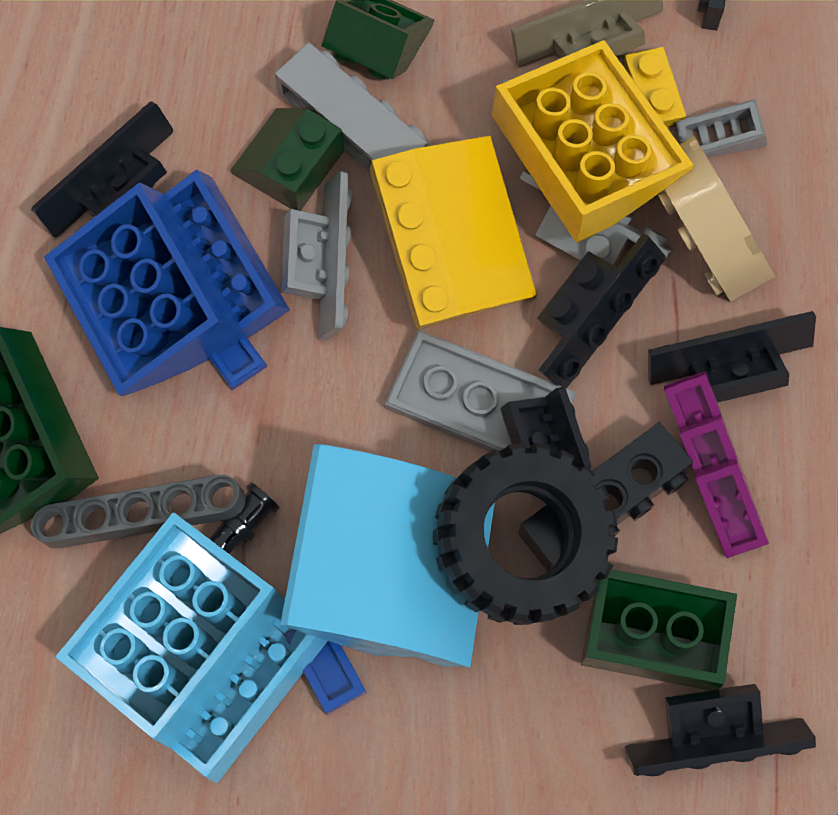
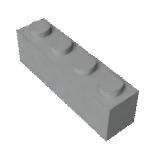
[275,42,428,173]

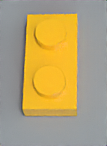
[623,47,687,128]

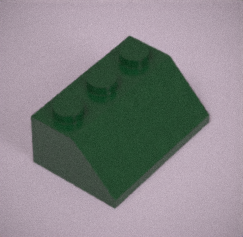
[581,569,737,691]

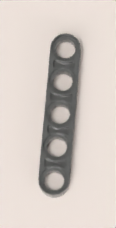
[31,475,246,548]

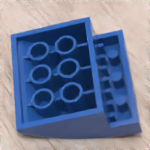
[44,169,290,396]

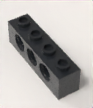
[518,421,693,572]

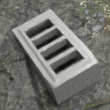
[675,99,767,158]

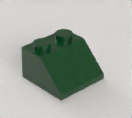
[321,0,434,80]
[231,108,344,211]

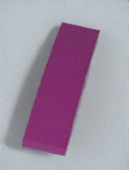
[664,371,769,558]

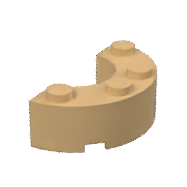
[658,135,776,302]

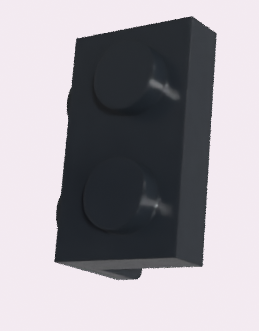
[500,387,591,469]

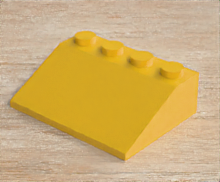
[492,40,694,243]
[370,136,537,331]

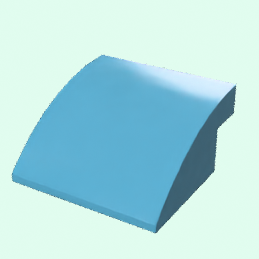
[280,444,495,668]
[56,512,328,783]

